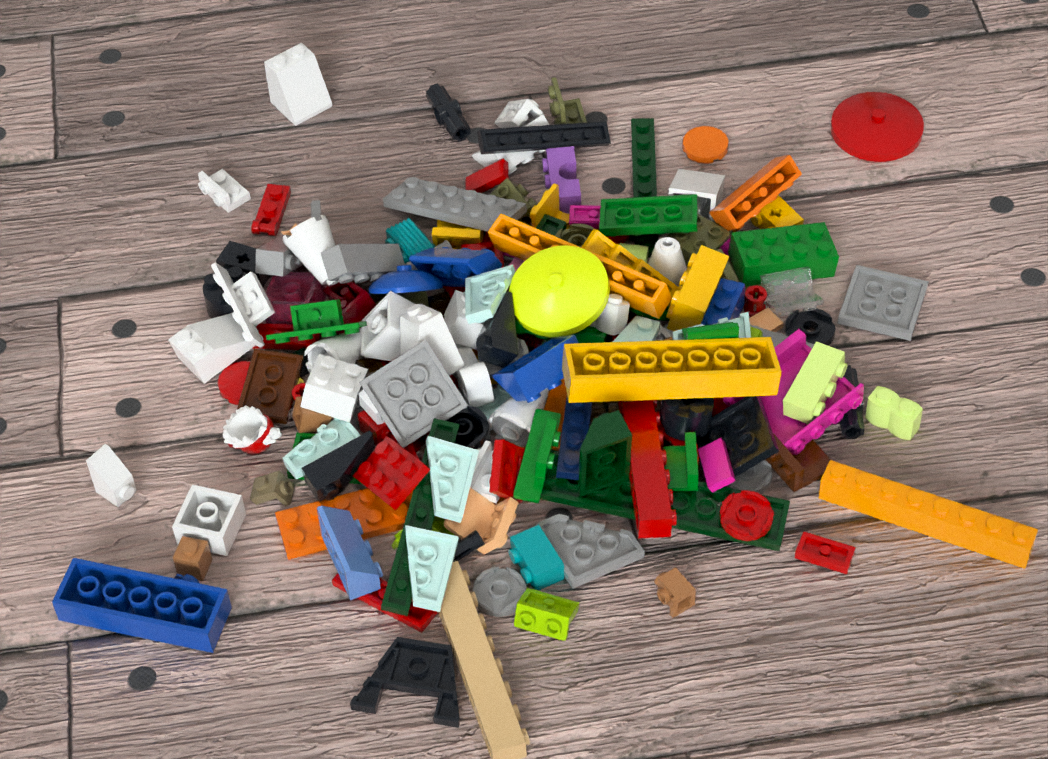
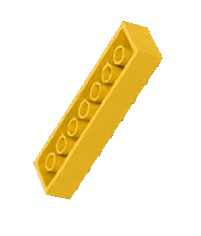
[562,337,782,403]

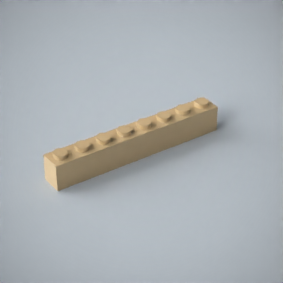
[438,561,530,759]

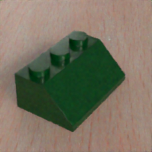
[578,410,632,497]

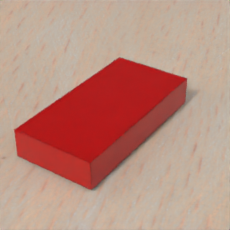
[465,158,508,193]

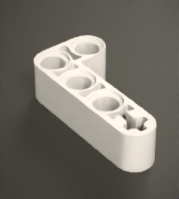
[452,343,494,408]

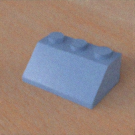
[317,506,383,600]

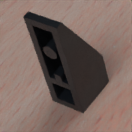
[476,292,518,368]
[301,431,375,502]

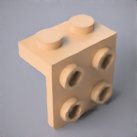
[444,488,519,555]

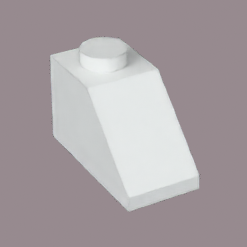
[86,444,137,507]

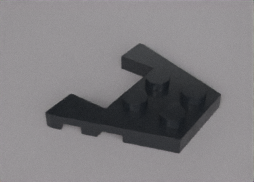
[350,637,460,728]

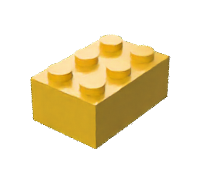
[666,245,729,331]

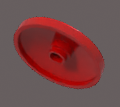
[831,92,924,162]

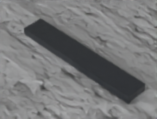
[477,121,611,155]

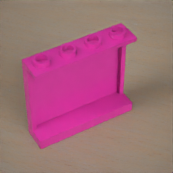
[723,329,864,455]

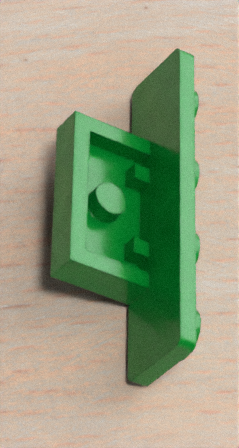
[266,299,367,344]
[513,409,561,503]

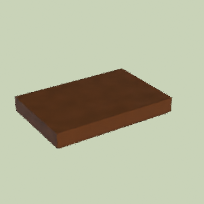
[237,348,304,424]

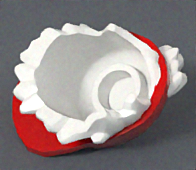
[223,405,282,454]

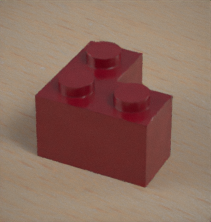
[323,281,376,335]

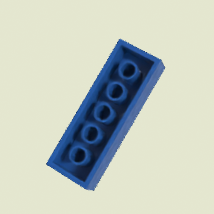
[52,558,232,653]

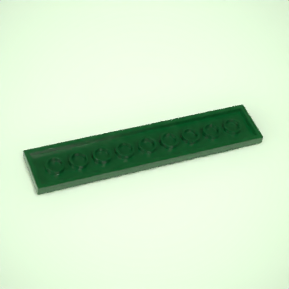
[540,450,790,551]

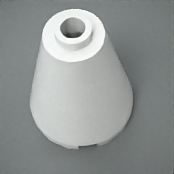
[282,215,339,287]
[648,237,687,304]
[305,328,364,373]
[487,388,549,447]

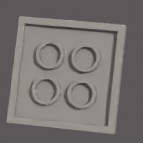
[837,265,929,341]
[359,340,468,448]

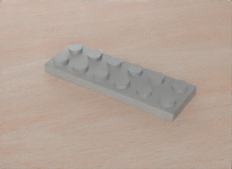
[383,177,527,231]

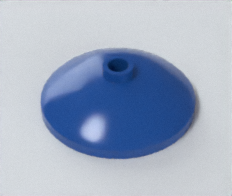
[368,265,443,294]

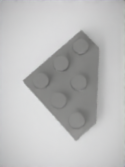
[535,514,645,589]

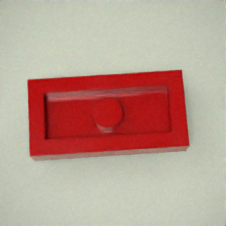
[795,531,856,574]

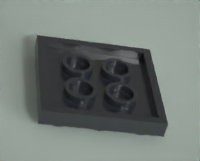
[696,396,779,483]

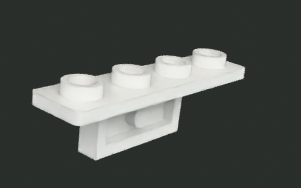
[211,262,275,348]

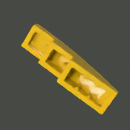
[581,229,678,298]

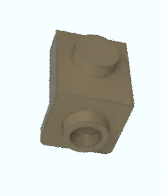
[250,470,295,506]

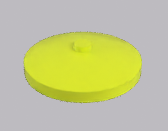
[509,245,610,337]

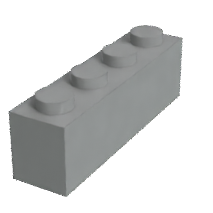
[321,244,405,284]

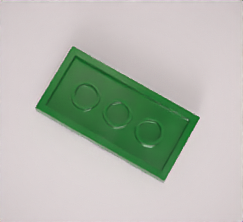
[599,194,698,237]

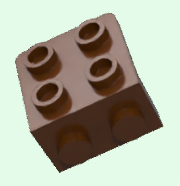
[765,433,831,492]

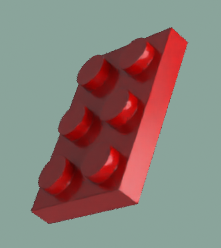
[353,436,431,511]

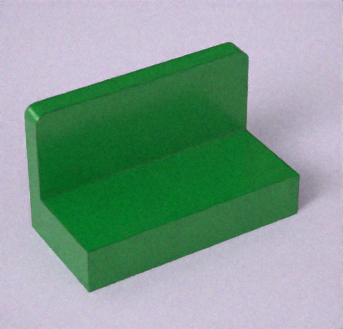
[682,322,739,340]
[663,432,698,491]

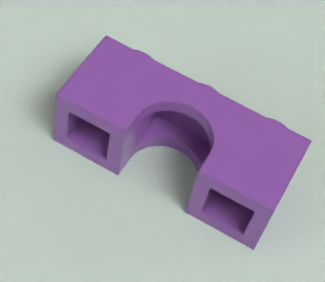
[542,146,581,213]

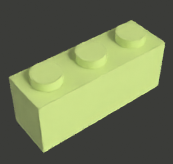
[783,341,847,424]

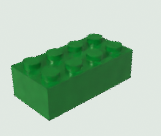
[728,222,839,287]

